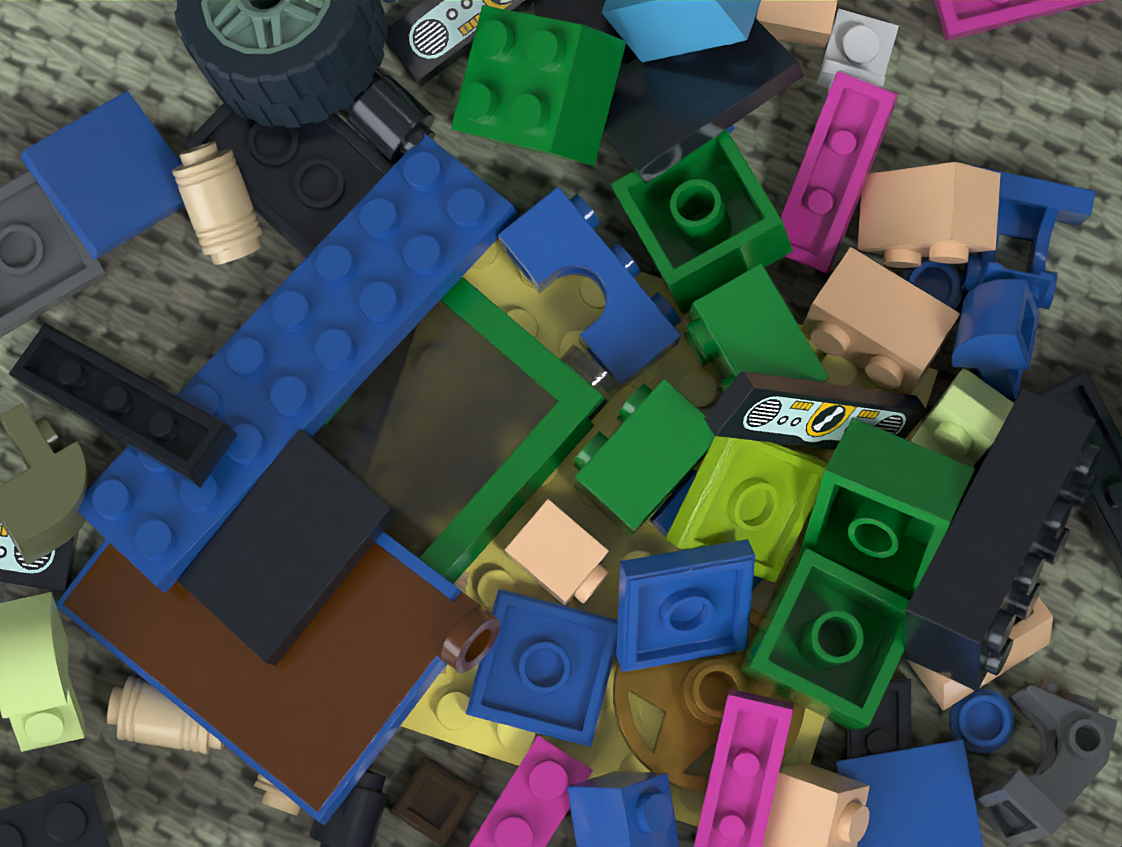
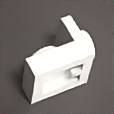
[816,8,899,95]

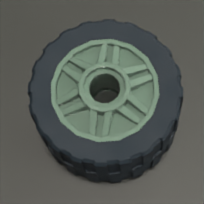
[174,0,387,128]

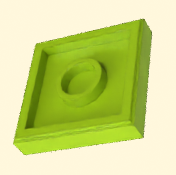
[665,436,828,582]

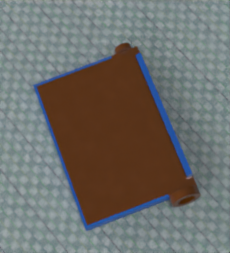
[56,532,501,825]

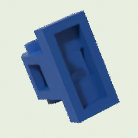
[961,165,1096,310]

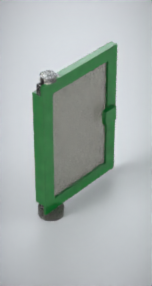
[313,277,621,584]

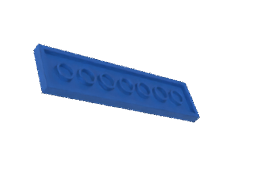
[78,133,519,593]

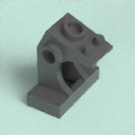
[974,680,1117,847]

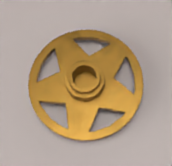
[613,608,805,793]

